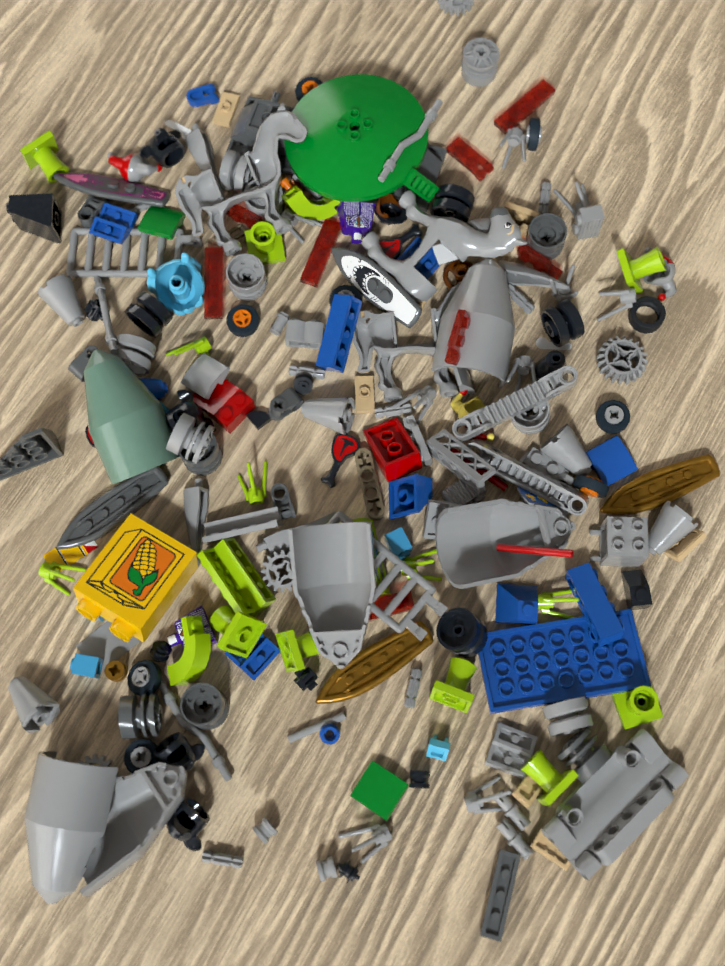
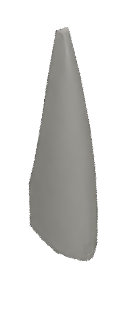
[185,124,224,193]
[498,260,568,289]
[183,478,209,565]
[255,512,336,557]

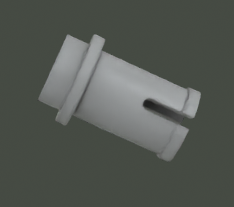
[270,311,290,336]

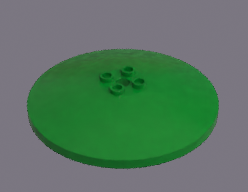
[284,74,429,202]

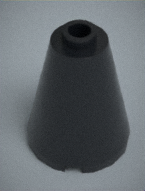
[531,350,568,389]

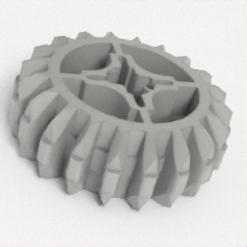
[596,335,648,385]

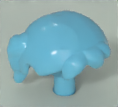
[146,252,205,316]

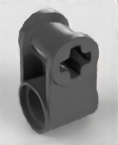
[78,195,109,228]
[68,346,98,382]
[268,387,304,421]
[271,483,296,519]

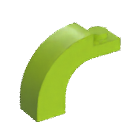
[281,185,341,220]
[167,616,211,686]

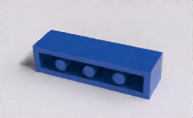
[315,294,362,373]
[565,563,625,647]

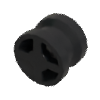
[409,770,430,789]

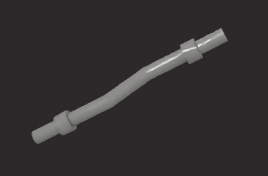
[378,99,443,182]
[94,276,118,355]
[159,679,233,782]

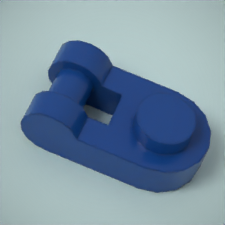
[186,84,220,107]

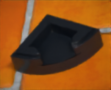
[246,411,272,430]

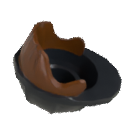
[374,194,407,225]

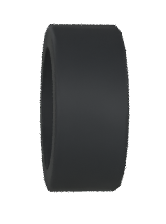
[628,296,666,334]

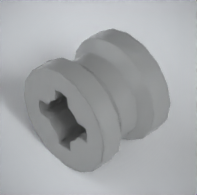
[252,817,278,844]
[316,856,338,882]

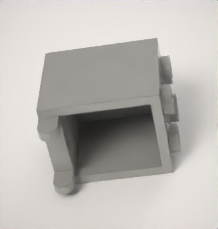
[589,516,649,567]

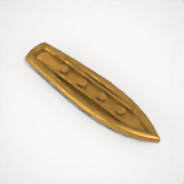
[600,454,720,515]
[315,621,434,704]

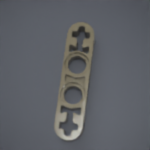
[355,448,384,520]

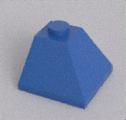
[389,474,433,520]
[495,583,538,625]

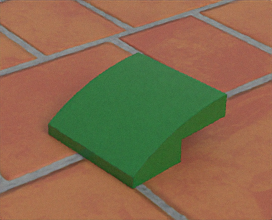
[138,206,186,240]
[350,761,409,821]

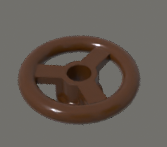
[443,260,474,289]

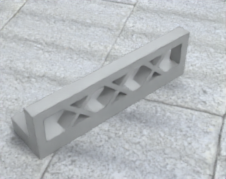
[427,429,496,494]
[202,506,283,543]

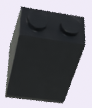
[6,193,62,244]

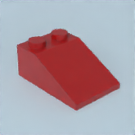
[193,379,256,434]
[363,417,422,482]

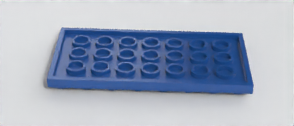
[478,609,651,714]

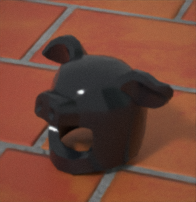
[139,128,185,168]
[165,390,216,432]
[153,732,205,771]
[167,796,210,851]

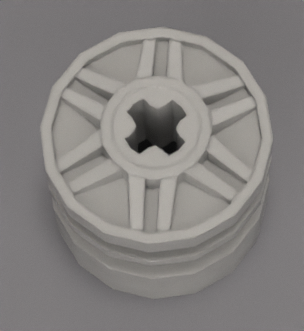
[461,38,500,87]
[226,253,267,301]
[511,400,550,435]
[166,413,214,464]

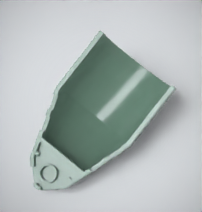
[84,349,180,485]

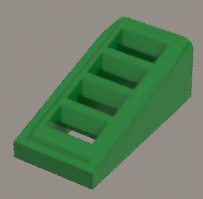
[402,168,439,202]

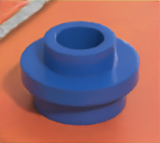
[320,723,340,744]

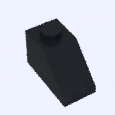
[621,569,652,610]

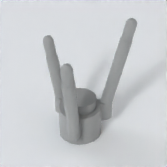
[500,128,526,169]
[554,181,590,218]
[281,208,323,243]
[549,265,579,301]
[597,288,637,322]
[506,355,536,392]
[390,386,437,424]
[464,776,512,815]
[339,823,392,863]

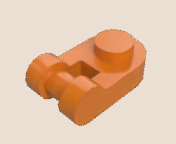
[280,174,301,191]

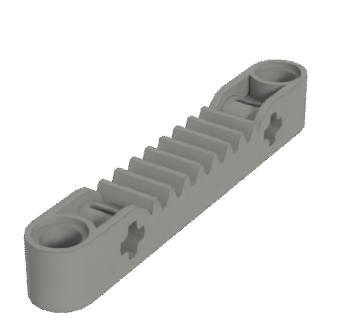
[452,366,578,441]
[466,439,589,515]

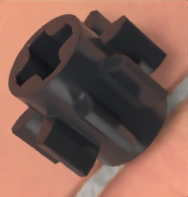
[84,299,103,322]
[293,667,318,691]

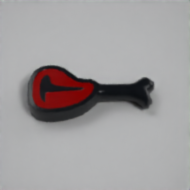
[379,224,422,260]
[321,434,360,488]

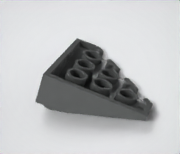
[0,428,64,481]

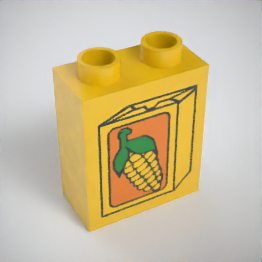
[73,513,198,642]

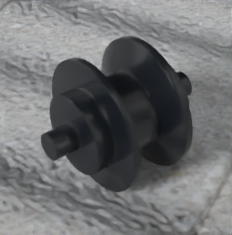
[294,374,313,395]
[150,640,172,662]
[337,859,360,884]

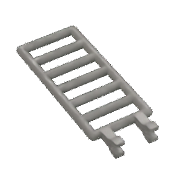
[66,228,202,277]
[327,511,448,641]

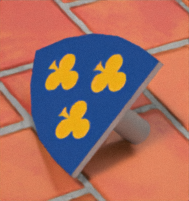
[517,485,558,508]

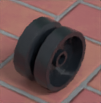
[430,184,475,223]
[125,291,173,338]
[540,299,584,347]
[436,607,488,658]

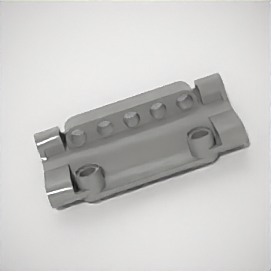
[541,729,689,881]

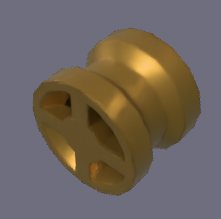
[105,660,128,682]

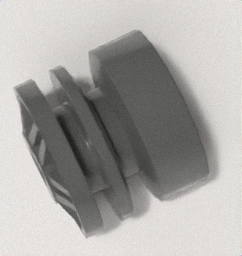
[526,213,567,261]
[179,427,223,476]
[180,683,229,730]
[118,693,162,739]
[557,727,613,783]

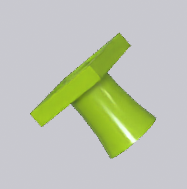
[20,130,69,183]
[245,221,286,265]
[617,246,667,294]
[210,606,267,659]
[275,629,320,672]
[429,657,477,714]
[611,685,663,730]
[520,749,579,806]

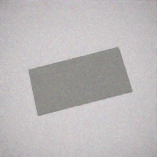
[76,621,153,672]

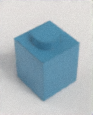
[384,527,412,560]
[70,654,104,679]

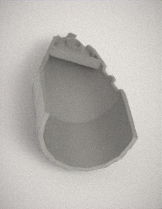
[431,258,515,387]
[435,499,575,589]
[288,522,377,669]
[24,751,118,904]
[80,762,187,897]

